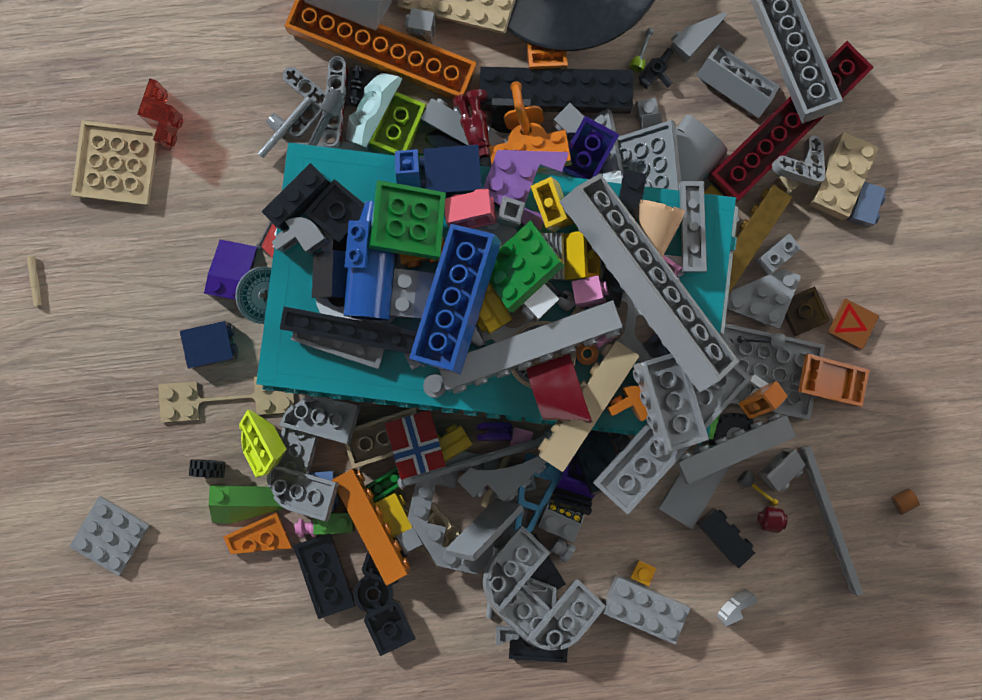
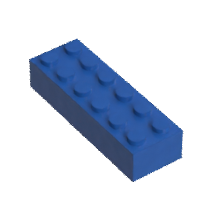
[409,224,501,375]

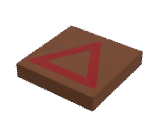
[827,298,880,350]

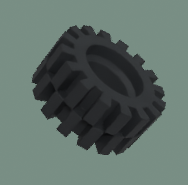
[189,459,226,478]

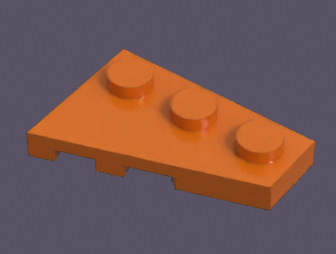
[223,512,293,554]

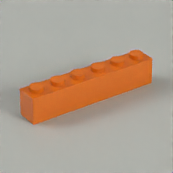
[332,468,411,586]

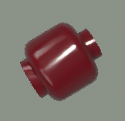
[757,506,788,533]

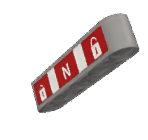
[322,56,348,149]

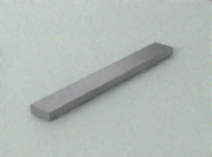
[799,446,863,596]

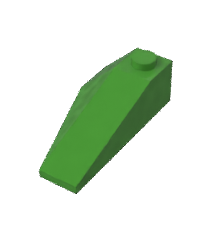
[209,484,284,524]

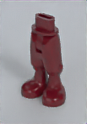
[453,89,490,159]

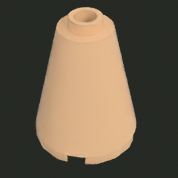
[639,200,686,257]

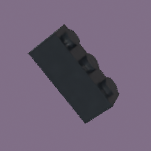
[261,163,331,231]
[696,508,755,569]

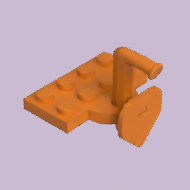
[489,82,572,172]

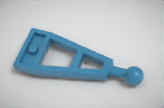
[514,453,561,534]

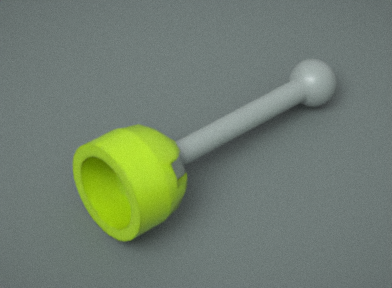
[629,28,654,72]

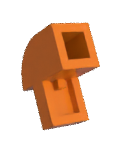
[606,385,648,421]

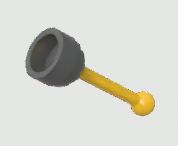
[737,470,778,506]

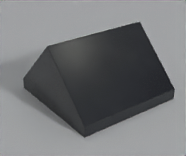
[312,250,348,299]

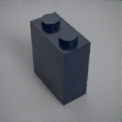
[419,145,482,198]
[180,321,238,369]

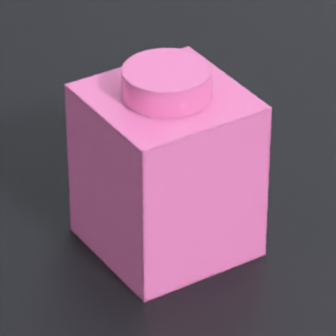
[571,275,609,309]

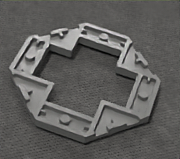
[407,451,528,574]

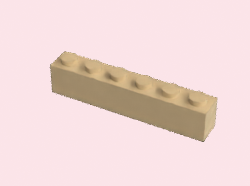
[538,340,639,472]

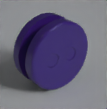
[477,422,513,442]

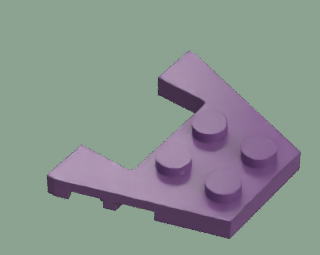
[483,150,569,231]

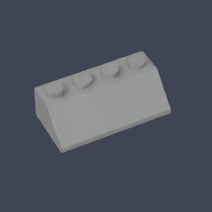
[696,44,780,118]

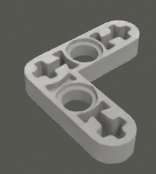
[282,67,326,138]
[772,135,825,186]

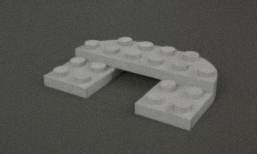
[267,396,360,521]
[483,526,606,650]

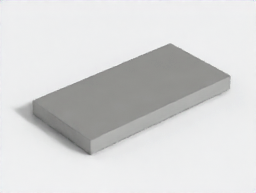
[658,443,730,529]
[445,500,523,561]

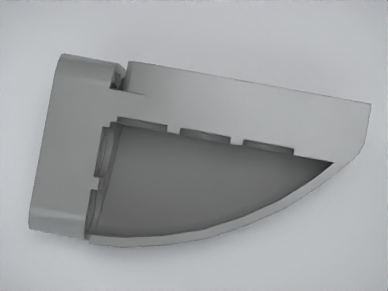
[676,115,728,181]

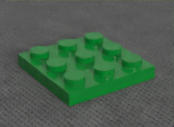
[369,180,446,260]
[490,220,565,313]

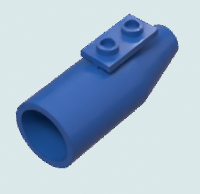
[343,201,396,321]

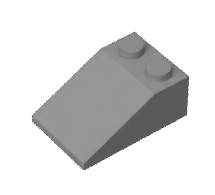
[390,269,435,320]

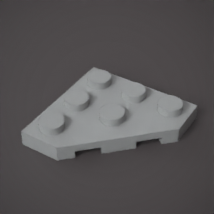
[727,269,801,330]

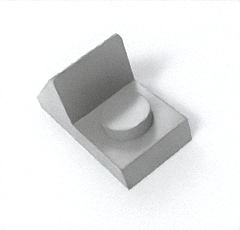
[636,98,662,129]

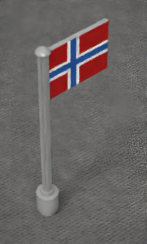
[384,410,553,489]

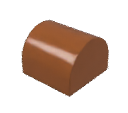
[891,489,920,515]

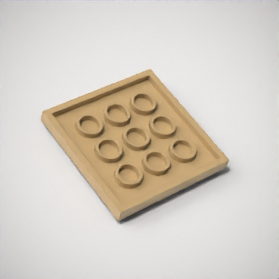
[71,120,159,206]

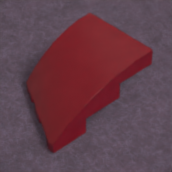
[526,354,592,423]

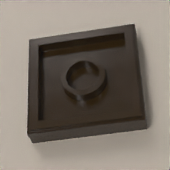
[785,286,830,336]

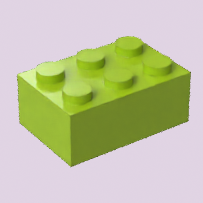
[368,92,426,156]

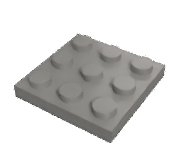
[69,496,150,576]

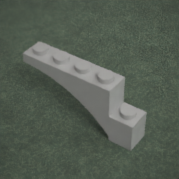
[457,455,547,502]

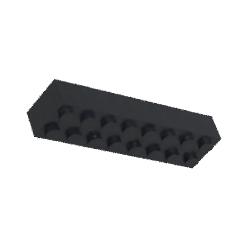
[480,67,633,114]

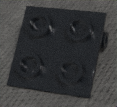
[345,65,388,107]

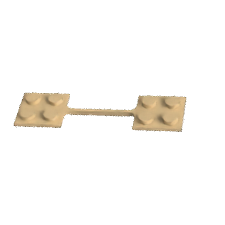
[158,377,295,423]

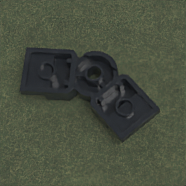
[353,538,416,656]

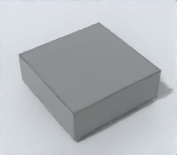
[396,528,422,555]

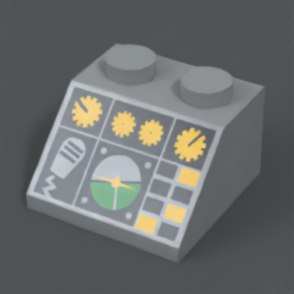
[537,491,586,543]

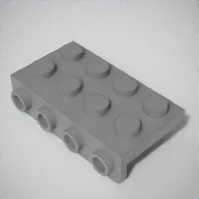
[633,353,709,455]

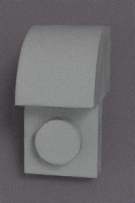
[272,217,330,255]

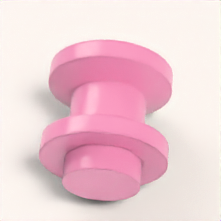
[295,518,316,538]

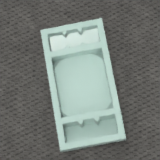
[346,73,402,147]

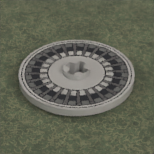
[235,266,272,324]

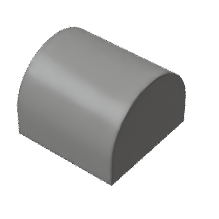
[496,196,525,227]

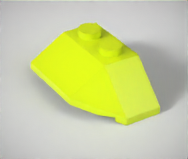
[239,410,287,478]

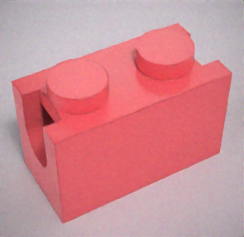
[445,189,497,229]

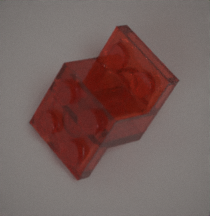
[137,78,183,151]

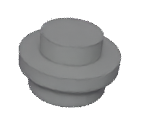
[423,374,446,397]

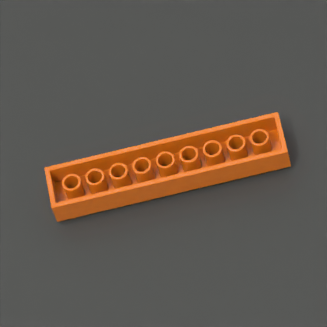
[284,0,477,100]

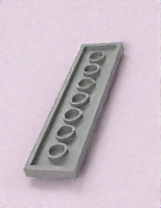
[593,364,752,515]

